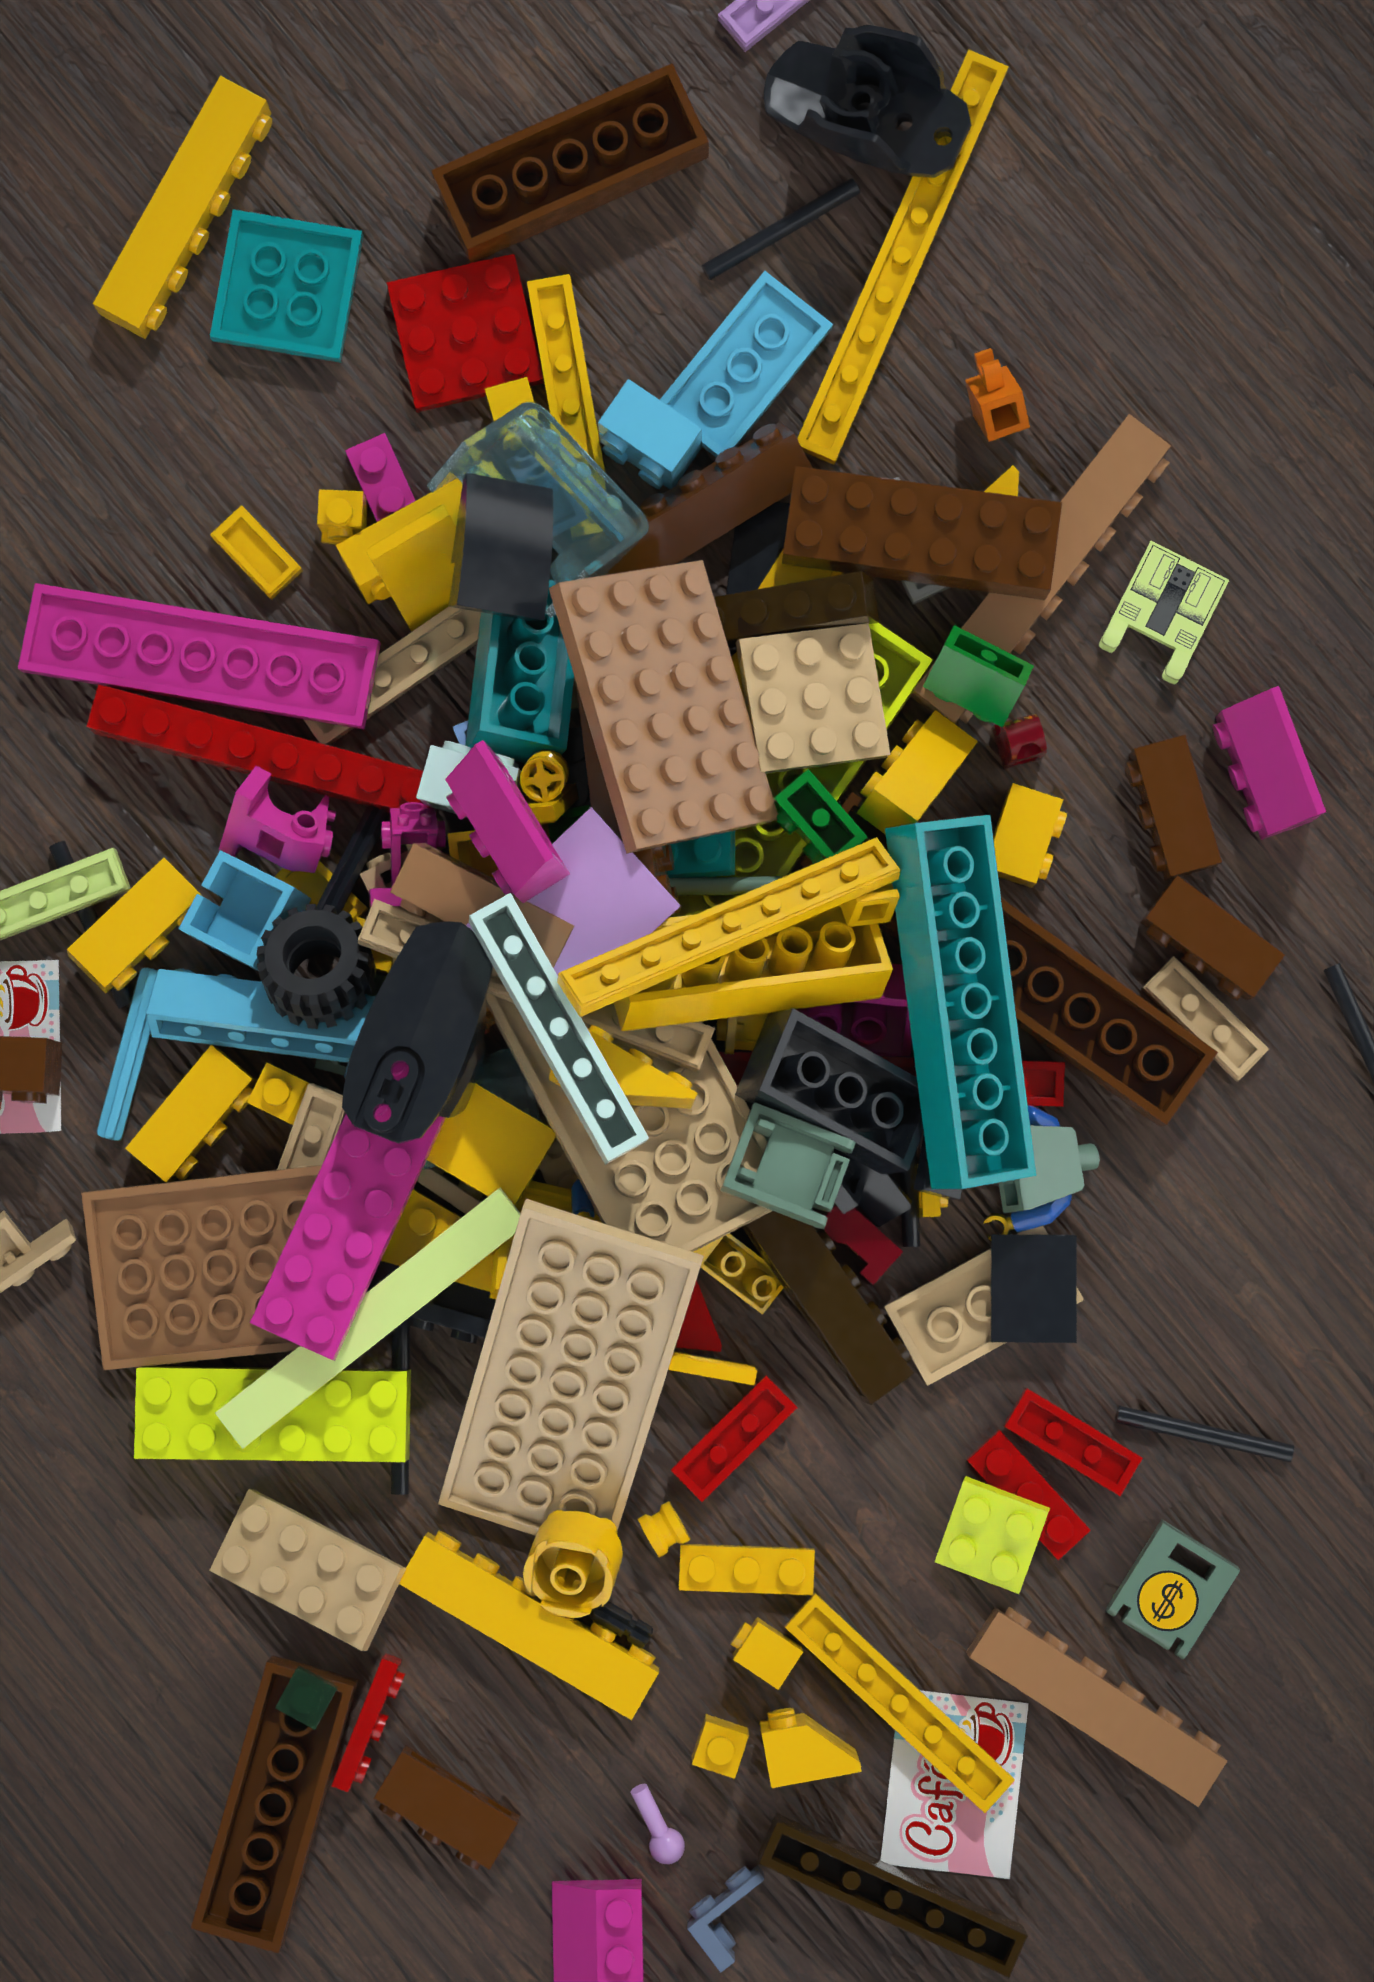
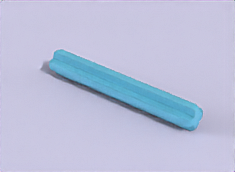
[96,968,158,1141]

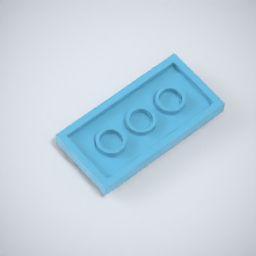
[660,271,833,457]

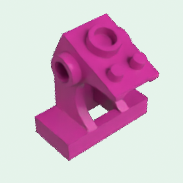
[219,766,336,873]
[369,802,446,908]

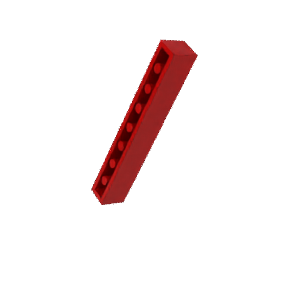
[86,684,438,816]

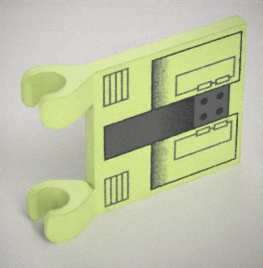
[1099,541,1229,685]

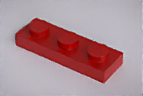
[671,1375,798,1502]
[1003,1388,1143,1496]
[966,1429,1091,1560]
[331,1653,405,1793]

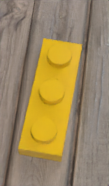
[679,1544,815,1595]

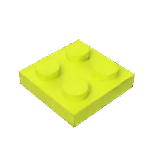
[935,1476,1050,1594]

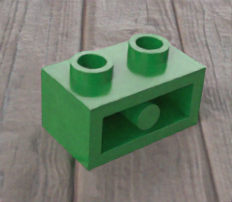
[923,625,1034,728]
[774,769,868,864]

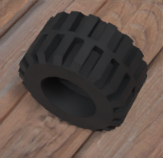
[256,904,377,1029]

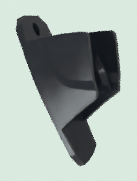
[764,25,972,178]
[342,921,493,1144]

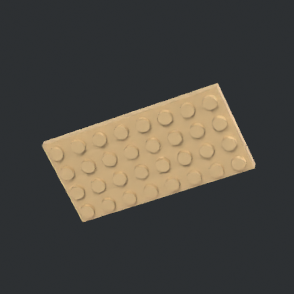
[486,993,772,1252]
[438,1199,704,1536]

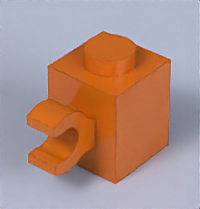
[965,348,1030,442]

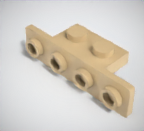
[0,1211,76,1293]

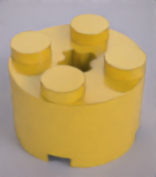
[523,1510,623,1618]

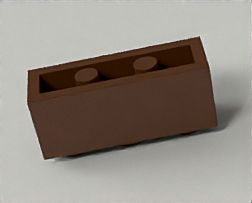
[1125,735,1222,881]
[1140,875,1285,1001]
[374,1745,520,1870]

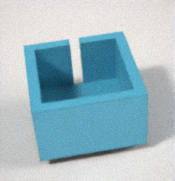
[598,379,702,489]
[178,850,311,971]

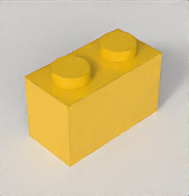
[993,783,1067,888]

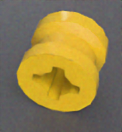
[520,750,569,802]
[638,1501,691,1558]

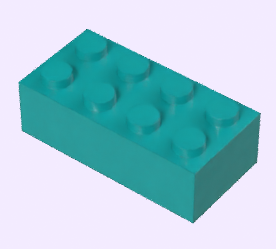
[465,580,574,768]

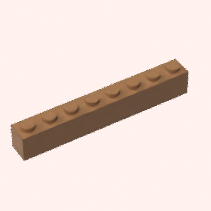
[910,414,1171,724]

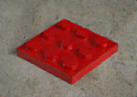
[386,254,544,412]

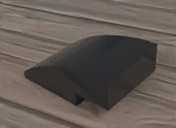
[449,473,553,622]

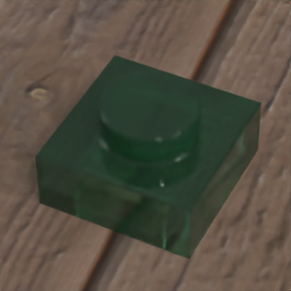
[275,1665,338,1730]

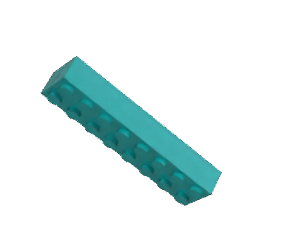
[885,815,1037,1189]

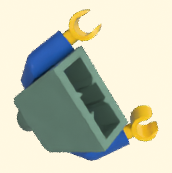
[983,1105,1100,1240]

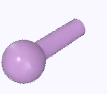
[630,1784,685,1864]

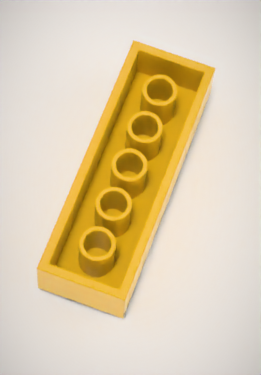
[614,905,893,1031]

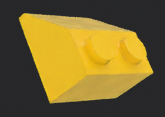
[760,1708,862,1788]

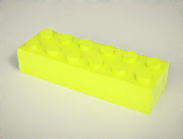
[134,1366,411,1462]

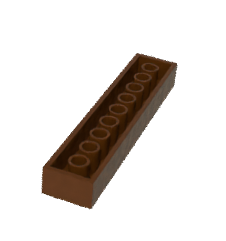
[799,792,1218,1127]

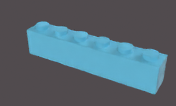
[146,969,376,1063]

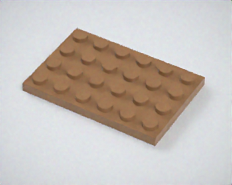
[549,560,778,854]
[81,1165,322,1370]

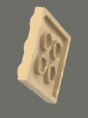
[735,623,891,774]

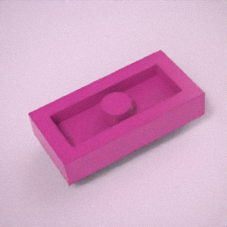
[345,433,416,522]

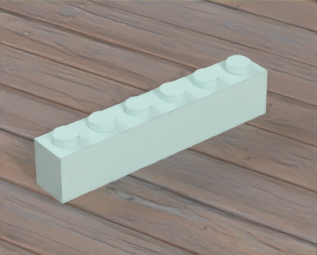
[469,893,649,1165]

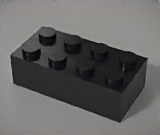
[735,1008,924,1175]

